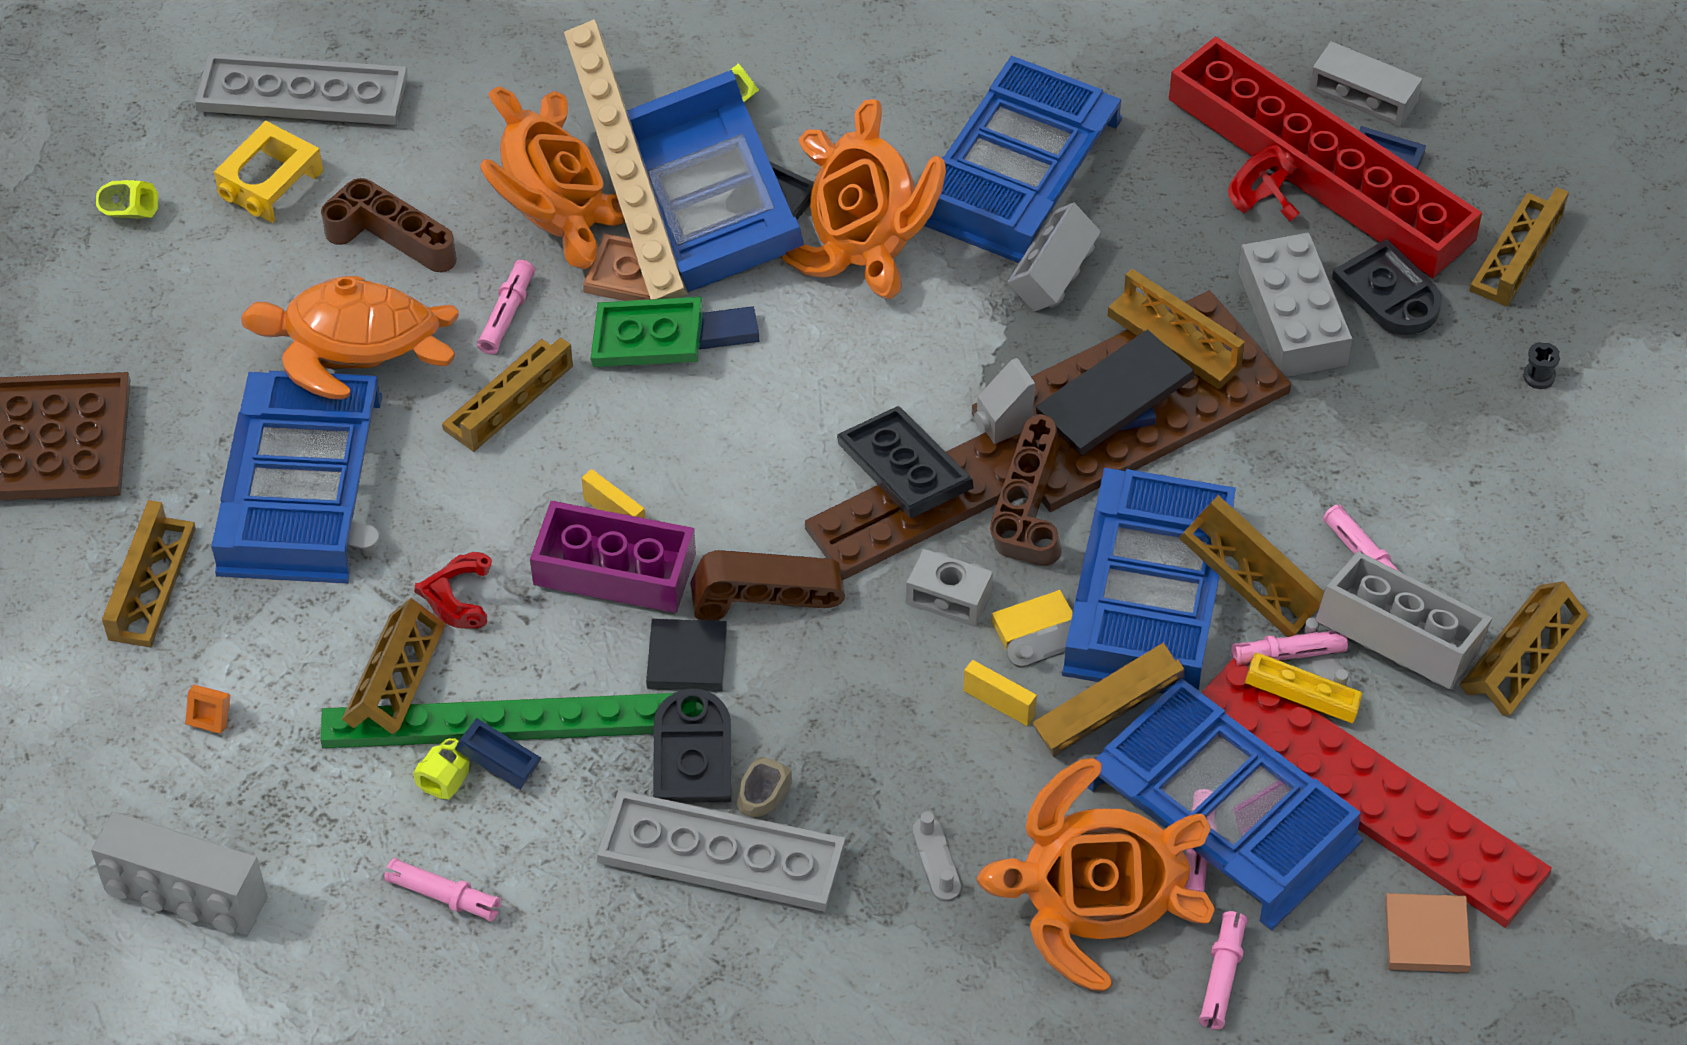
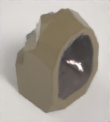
[737,757,792,818]

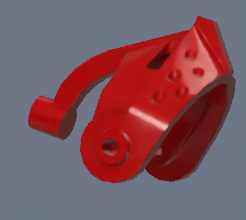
[1228,145,1300,222]
[414,552,492,629]

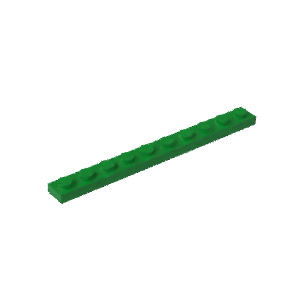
[320,693,704,749]

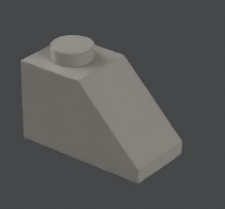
[974,358,1035,444]

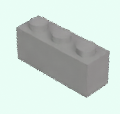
[1310,41,1422,127]
[1007,202,1101,312]

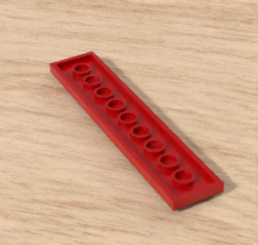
[1201,658,1552,928]

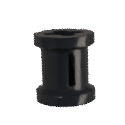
[1523,342,1560,389]

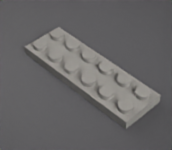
[195,53,408,125]
[597,790,845,912]

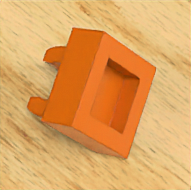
[185,684,231,734]

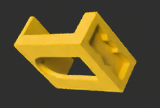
[214,121,323,223]

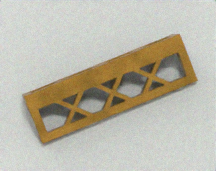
[1469,187,1569,307]
[1107,268,1245,390]
[442,337,573,452]
[1179,495,1324,637]
[102,500,196,648]
[1460,581,1589,716]
[342,598,446,734]
[1033,642,1184,757]

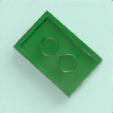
[590,297,704,367]

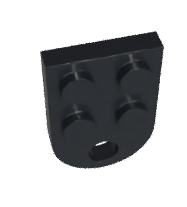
[1332,239,1441,334]
[653,688,732,803]

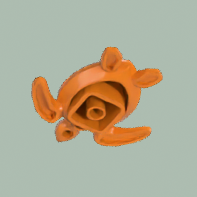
[480,86,625,269]
[780,99,946,300]
[241,276,459,399]
[976,758,1215,991]

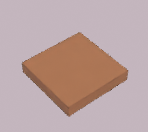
[583,233,650,301]
[1385,893,1471,973]

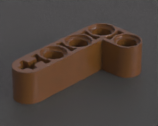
[321,178,457,272]
[990,414,1062,566]
[690,550,845,621]

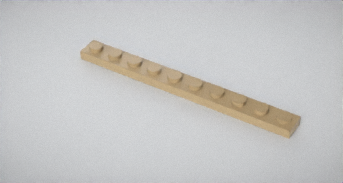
[564,19,688,299]

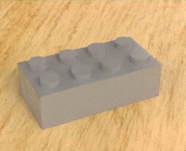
[1238,233,1352,377]
[1315,551,1492,689]
[91,811,268,936]

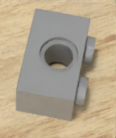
[906,549,993,627]

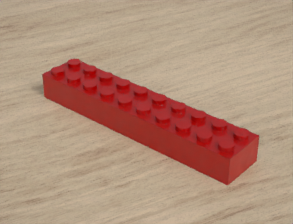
[1169,36,1482,278]

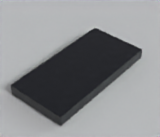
[1035,329,1194,456]
[837,406,974,519]

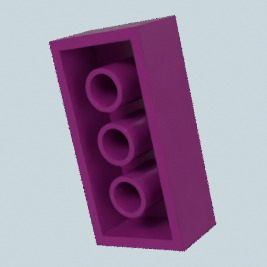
[530,501,696,613]

